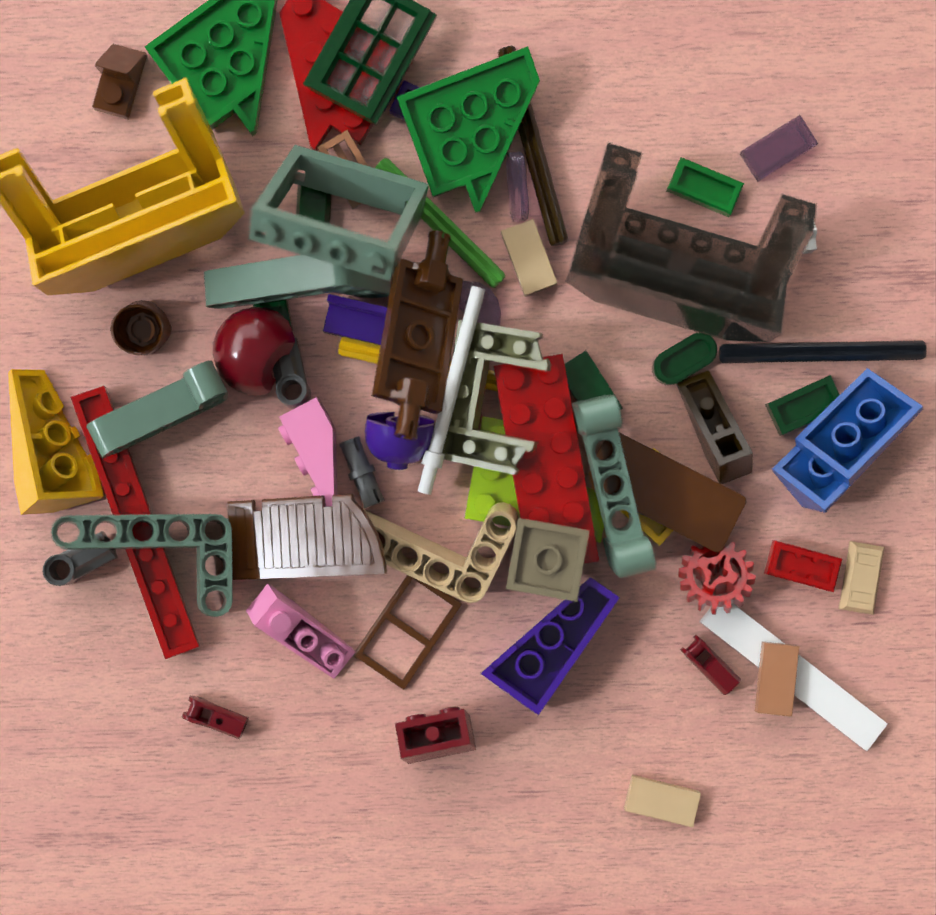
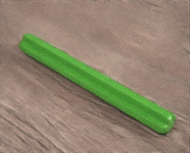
[375,158,505,288]

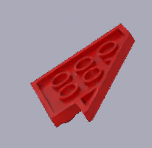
[279,0,414,151]

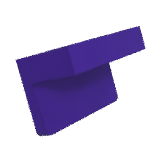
[323,294,387,345]

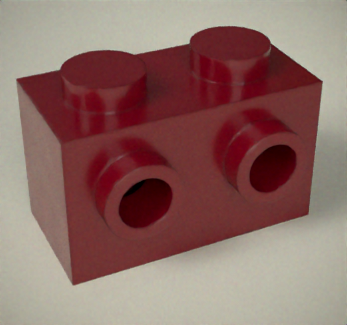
[395,707,476,764]

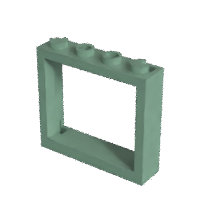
[249,145,429,281]

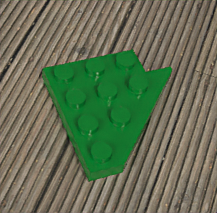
[144,0,278,136]
[397,46,540,213]

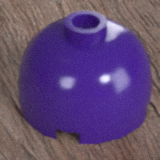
[365,412,435,470]

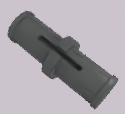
[339,436,385,509]

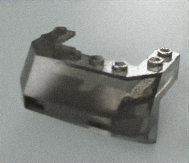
[565,142,817,342]

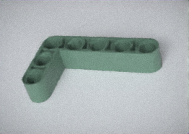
[204,255,391,308]
[51,514,233,617]

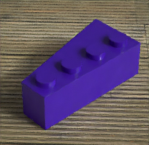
[480,577,620,715]

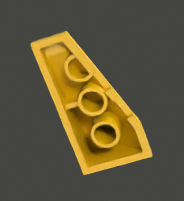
[8,369,104,515]

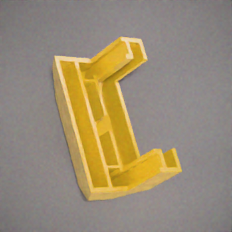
[0,78,245,295]

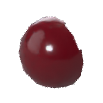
[213,307,295,396]

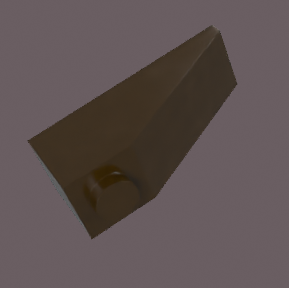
[677,370,753,484]

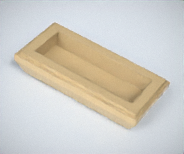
[839,541,885,615]

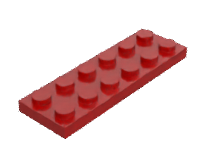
[493,354,599,564]

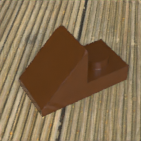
[92,44,147,120]

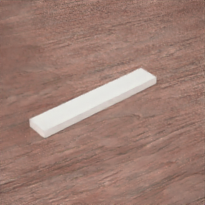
[699,595,888,751]

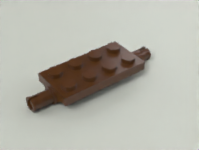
[372,230,463,440]

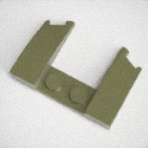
[442,320,551,475]

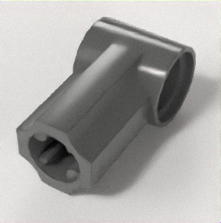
[273,338,311,409]
[43,531,118,586]

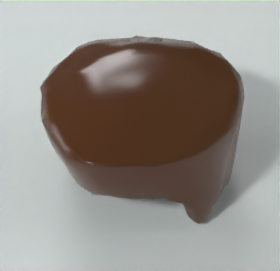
[110,300,172,356]

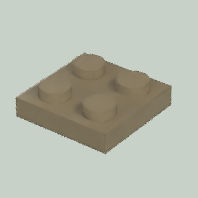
[506,518,589,602]

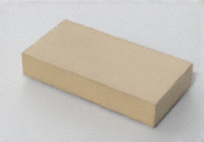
[501,219,557,297]
[624,775,701,827]

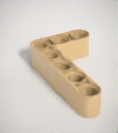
[364,502,519,603]

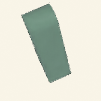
[86,360,228,458]

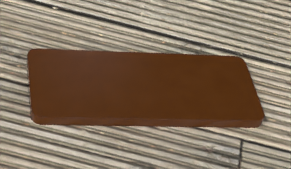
[585,432,746,552]

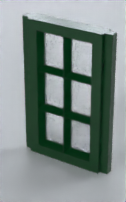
[303,0,437,125]

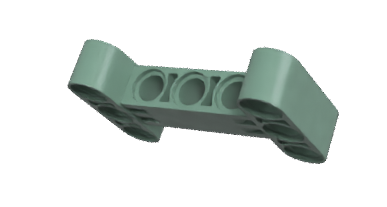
[572,395,656,578]

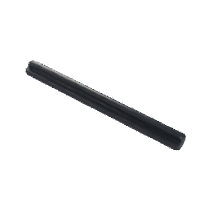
[719,341,927,363]

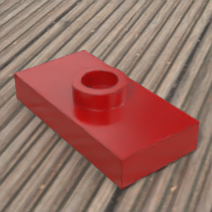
[764,540,843,592]

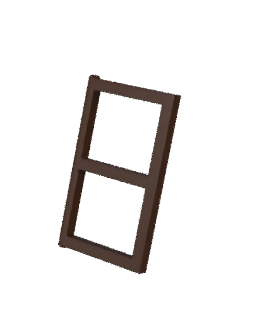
[353,575,462,690]

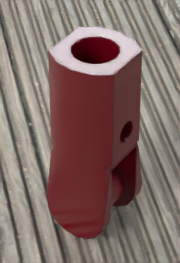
[680,634,741,695]
[182,695,249,740]

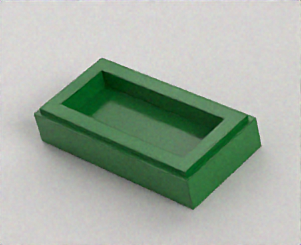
[666,157,744,217]

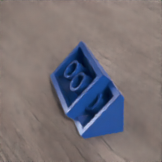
[772,368,923,513]

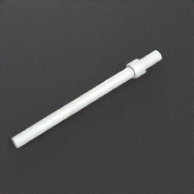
[418,286,485,495]

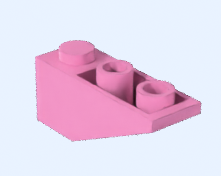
[278,397,338,507]
[246,583,355,679]

